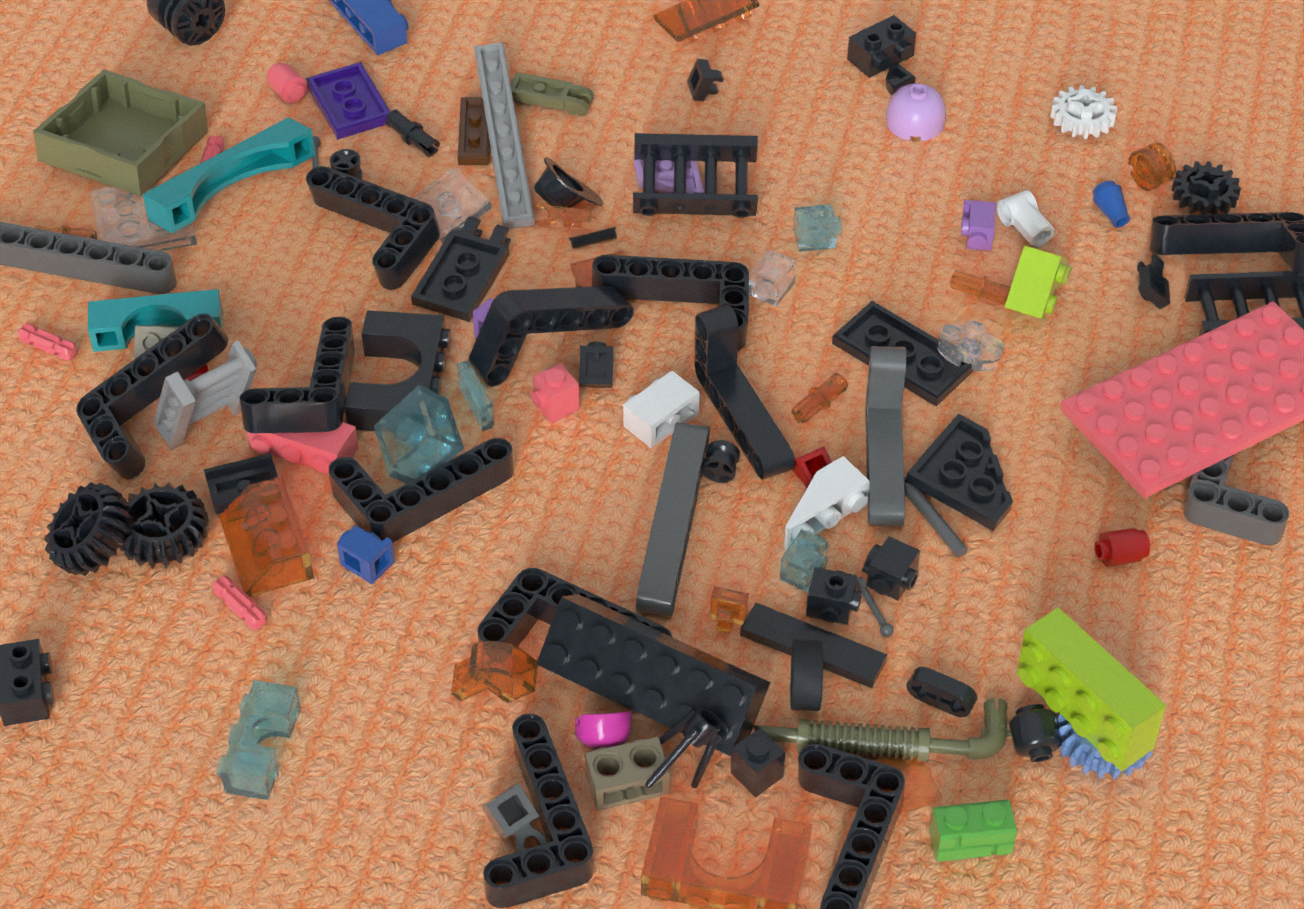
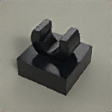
[687,58,724,102]

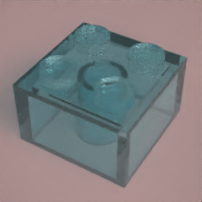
[374,385,464,484]

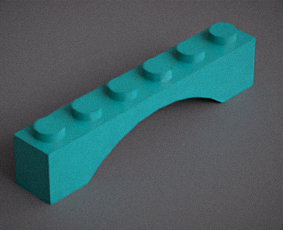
[143,117,315,233]

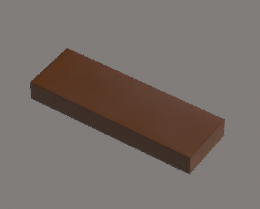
[458,97,489,165]

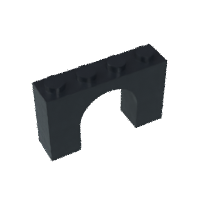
[345,310,451,435]

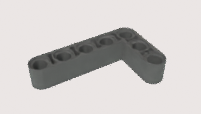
[865,346,906,527]
[1183,454,1289,546]

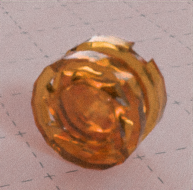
[1128,142,1176,191]

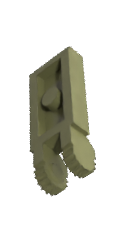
[511,72,594,116]

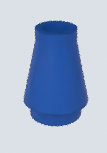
[1093,180,1131,228]

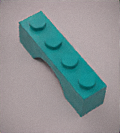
[88,289,224,352]

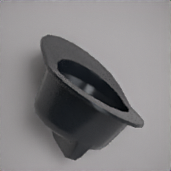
[534,157,603,209]

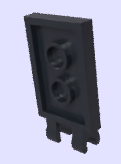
[411,216,511,322]

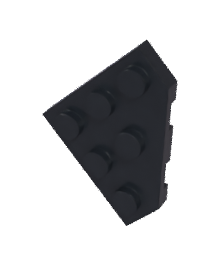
[905,414,1013,531]

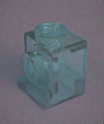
[780,529,829,592]

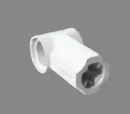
[996,190,1055,248]

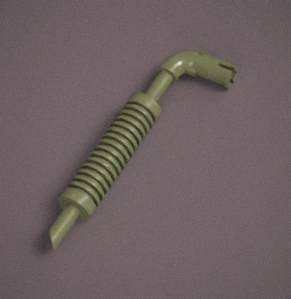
[753,698,1011,762]

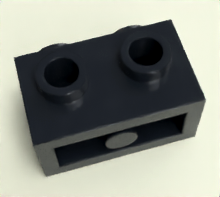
[847,15,916,78]
[0,639,54,726]

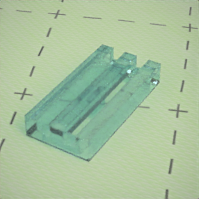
[457,361,494,431]

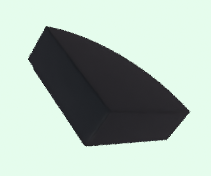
[886,62,916,96]

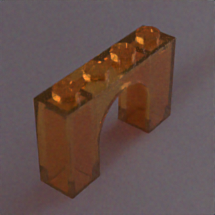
[641,796,813,909]

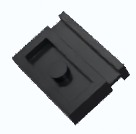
[204,453,283,514]

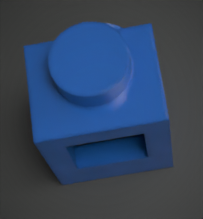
[337,525,395,584]

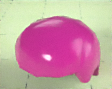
[575,711,631,749]

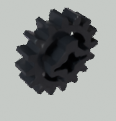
[1171,161,1241,214]

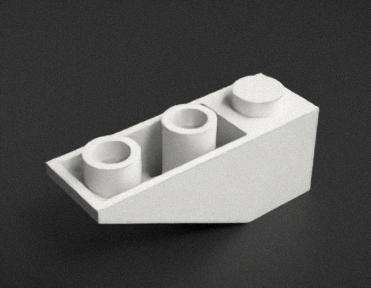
[784,456,870,551]

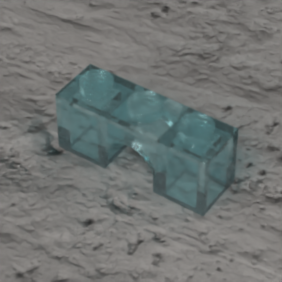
[217,680,301,800]

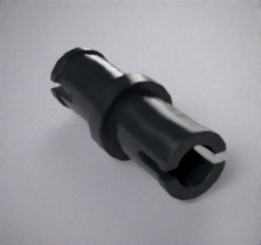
[385,109,440,157]

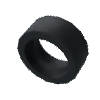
[790,640,823,711]

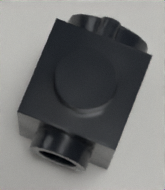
[862,536,920,600]

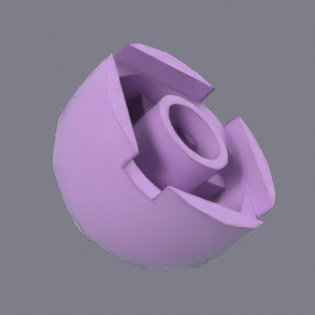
[886,83,946,141]

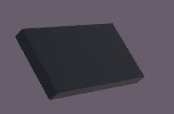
[832,301,976,406]

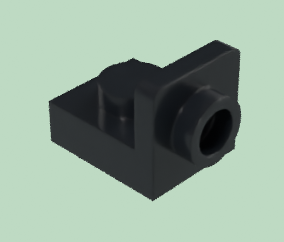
[579,342,614,388]

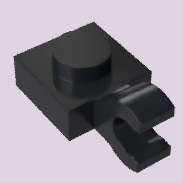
[1137,254,1170,309]

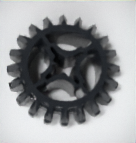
[44,482,133,576]
[119,482,209,569]

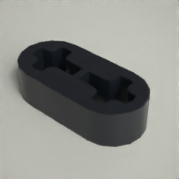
[906,667,978,717]

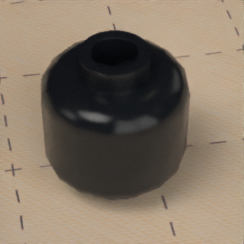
[1009,704,1062,762]

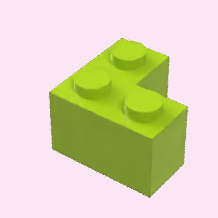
[1005,245,1072,319]

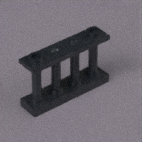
[633,133,758,218]
[1184,271,1304,336]

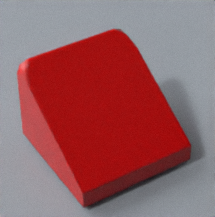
[792,446,832,488]

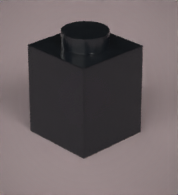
[731,728,785,797]

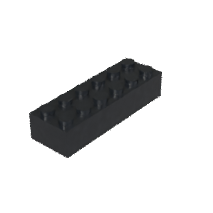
[536,594,771,756]

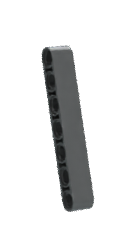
[0,222,177,294]
[636,422,710,617]

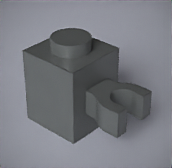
[481,783,547,852]

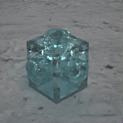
[793,204,842,252]

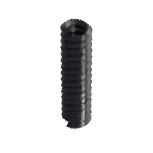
[569,227,617,249]

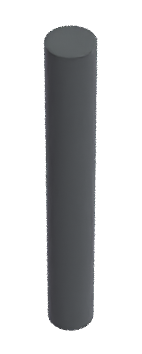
[904,478,968,558]

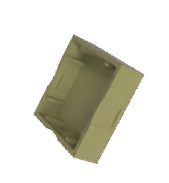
[33,69,208,196]

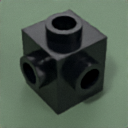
[806,567,862,625]

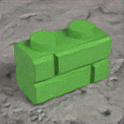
[929,799,1017,862]

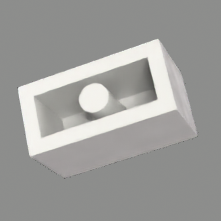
[623,371,700,448]

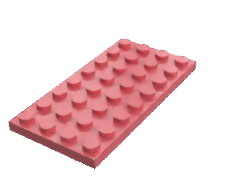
[1060,301,1304,499]

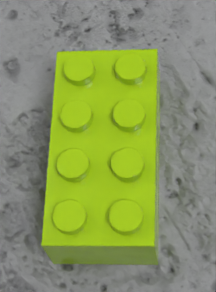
[1017,607,1166,772]

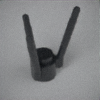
[645,707,724,788]

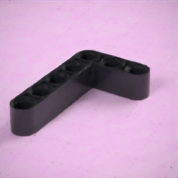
[306,166,441,290]
[1150,212,1304,274]
[591,255,749,350]
[468,286,634,387]
[694,304,795,480]
[76,313,228,479]
[239,317,355,434]
[329,438,514,543]
[478,568,672,665]
[483,713,594,909]
[798,744,905,909]

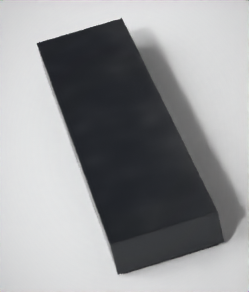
[740,603,887,688]

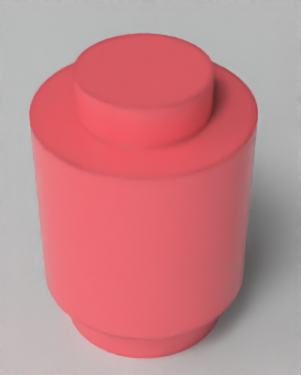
[267,63,307,103]

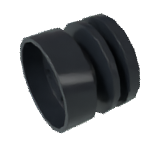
[147,0,226,46]

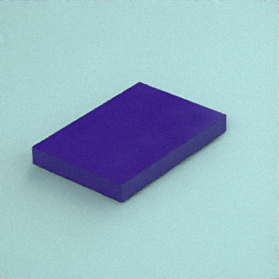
[306,62,393,140]

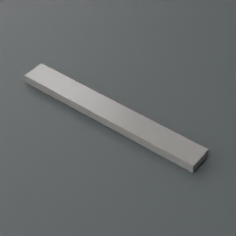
[474,42,535,229]

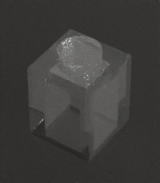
[749,249,796,306]

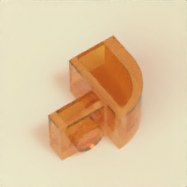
[451,641,538,703]

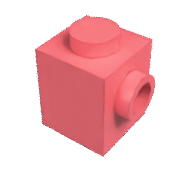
[531,363,580,424]

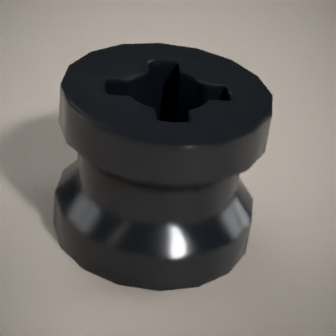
[330,149,362,179]
[702,440,740,483]

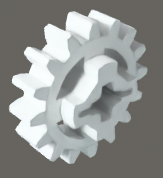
[1050,85,1117,139]

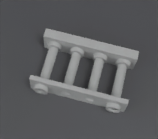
[153,340,257,450]

